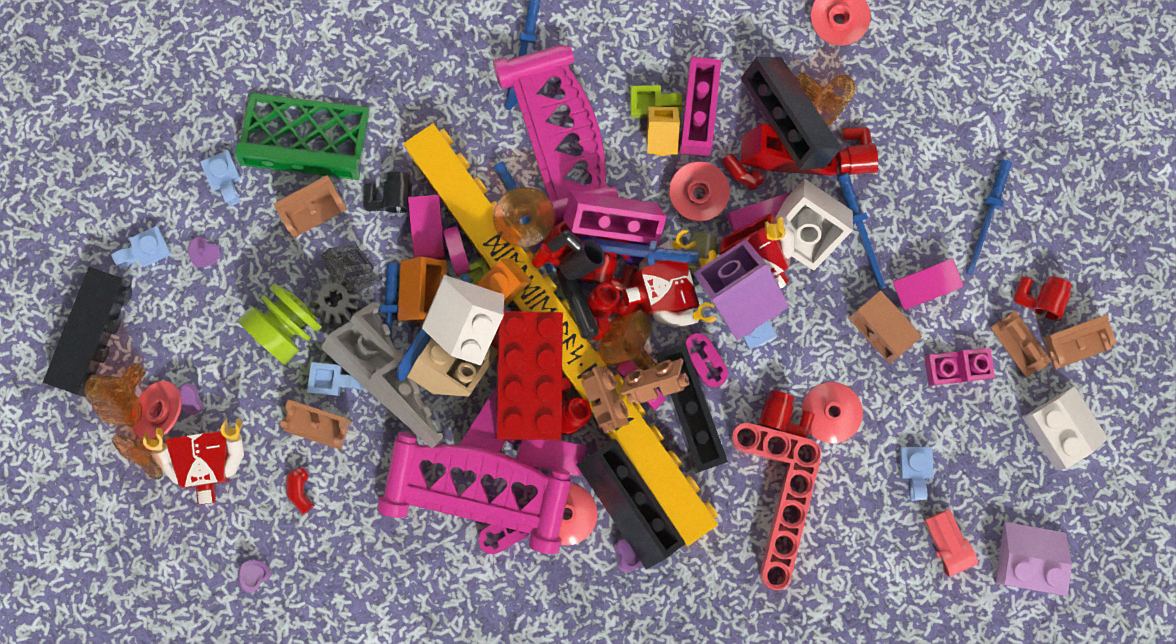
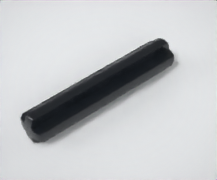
[556,267,599,341]

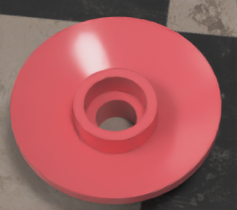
[811,0,871,46]
[669,162,730,222]
[132,381,182,440]
[801,382,863,443]
[559,483,597,545]

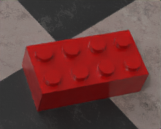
[496,311,563,440]

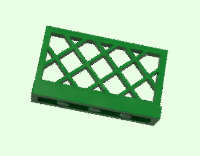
[235,93,370,180]

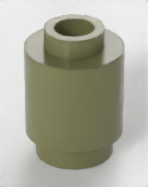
[687,232,719,278]

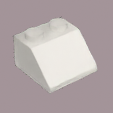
[775,178,853,270]
[422,275,504,365]
[1022,386,1108,470]

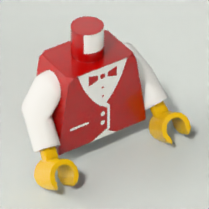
[699,213,795,289]
[622,230,717,327]
[143,418,244,505]

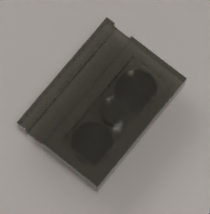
[320,245,382,291]

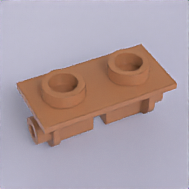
[990,311,1051,378]
[620,359,689,404]
[581,366,629,433]

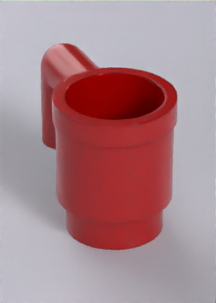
[837,127,878,175]
[532,221,580,268]
[581,251,637,293]
[1013,276,1072,321]
[586,282,620,341]
[561,378,592,435]
[757,390,815,438]

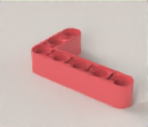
[730,423,821,590]

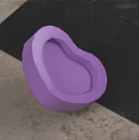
[188,237,221,268]
[178,383,204,415]
[614,539,641,573]
[237,560,271,593]

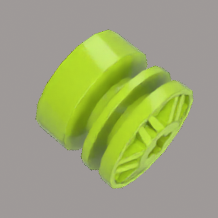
[237,282,322,365]

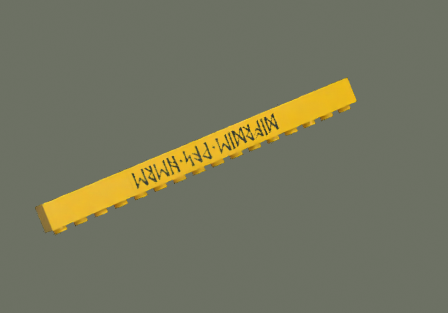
[403,123,718,547]

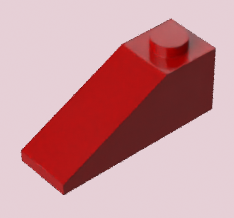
[741,123,837,176]

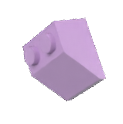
[995,522,1072,596]

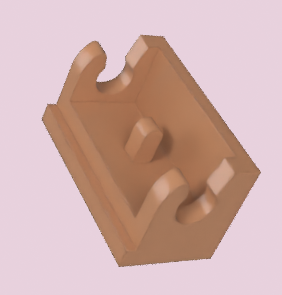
[273,175,347,238]
[848,290,922,364]
[1042,314,1116,370]
[280,399,352,450]

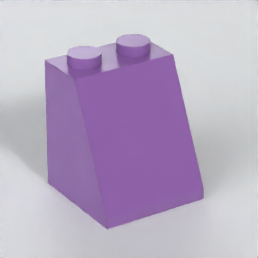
[693,239,789,340]

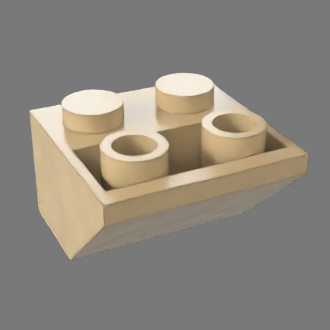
[407,338,497,397]

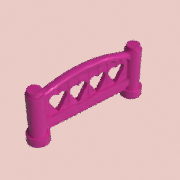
[493,44,619,231]
[377,432,571,554]

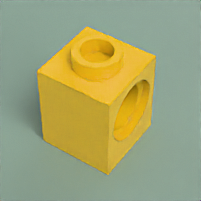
[647,107,680,156]

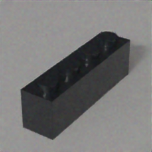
[740,57,842,170]
[42,267,132,397]
[654,344,728,474]
[576,438,686,569]

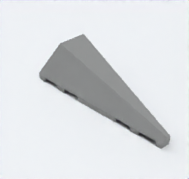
[321,302,443,448]

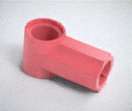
[924,509,978,577]

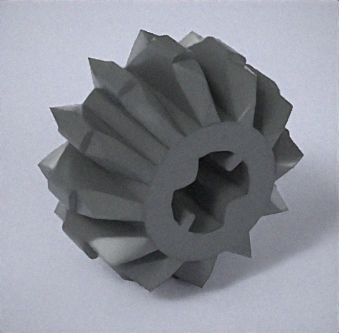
[309,274,362,327]

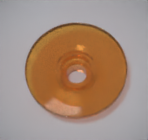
[493,187,555,247]
[111,434,163,480]

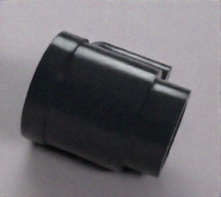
[363,171,412,213]
[548,230,605,281]

